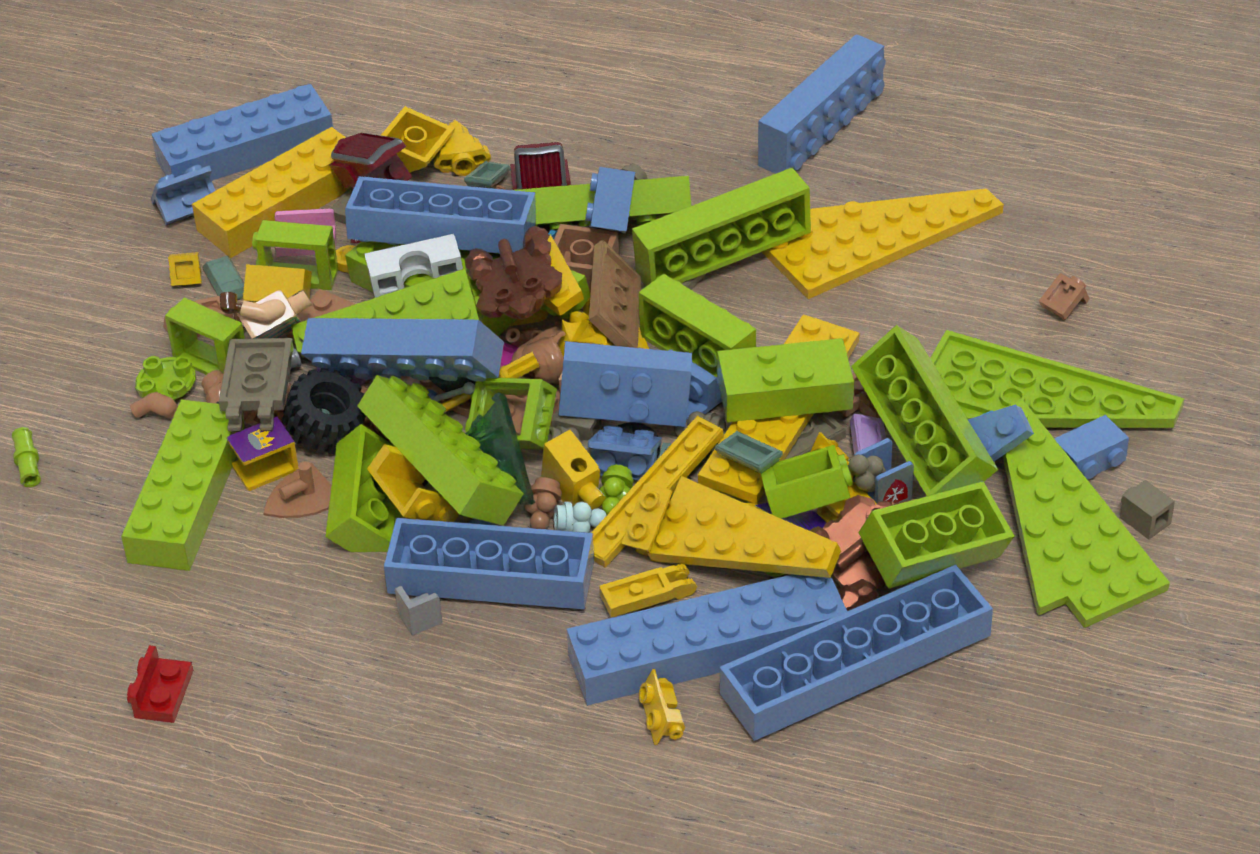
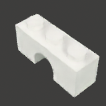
[365,234,463,298]

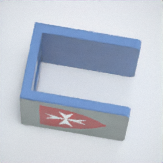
[853,438,914,503]

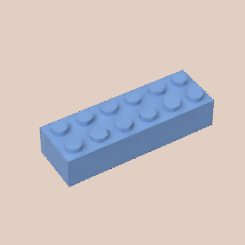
[758,34,886,174]
[151,84,333,181]
[345,176,536,253]
[301,318,504,381]
[384,518,594,609]

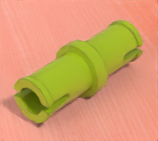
[12,427,41,487]

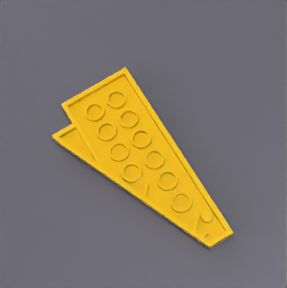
[762,188,1004,299]

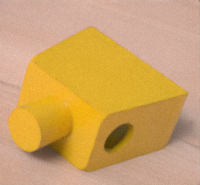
[541,430,605,510]

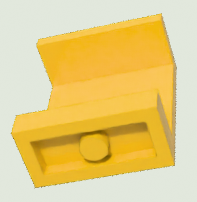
[367,444,459,522]

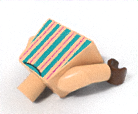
[220,289,312,339]

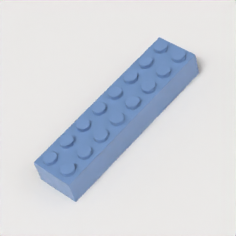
[720,565,993,741]
[567,574,847,706]

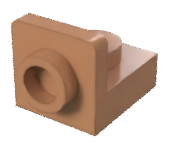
[1039,273,1090,320]

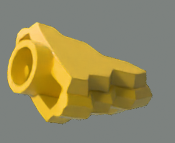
[434,120,491,176]

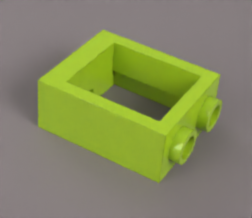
[252,220,339,290]
[165,297,245,375]
[465,378,557,450]
[761,445,853,519]

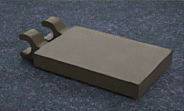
[219,338,294,431]

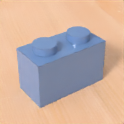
[585,167,635,233]
[1054,415,1129,479]

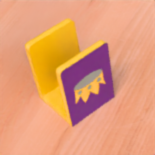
[227,417,298,491]

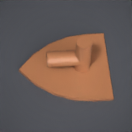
[263,461,332,518]

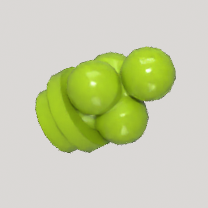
[599,464,634,515]

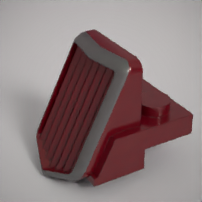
[329,133,413,189]
[510,142,571,190]

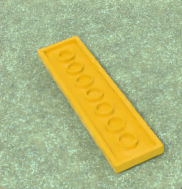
[698,314,860,504]

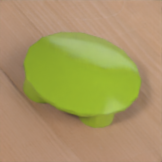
[135,356,196,400]

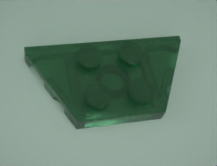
[465,392,535,505]

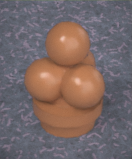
[524,477,562,529]

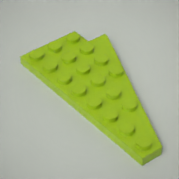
[930,330,1185,428]
[1001,400,1170,628]

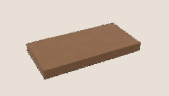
[589,240,641,348]

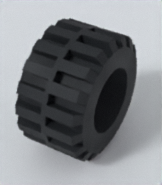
[282,368,366,454]

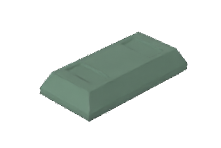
[464,161,510,188]
[202,256,244,300]
[714,431,783,474]

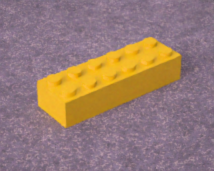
[192,127,350,258]

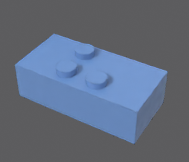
[559,341,692,427]

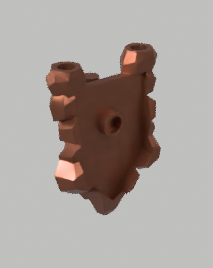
[465,226,562,320]
[809,495,915,611]

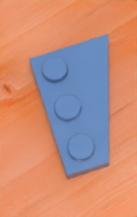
[968,405,1034,461]

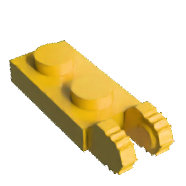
[599,563,698,618]

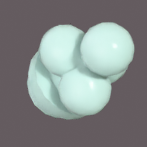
[554,502,607,533]

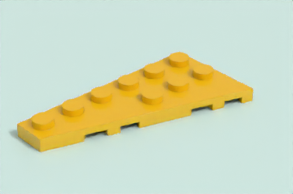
[647,476,841,578]

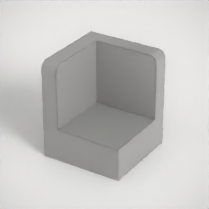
[395,586,442,636]

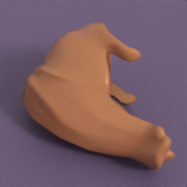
[510,321,565,385]

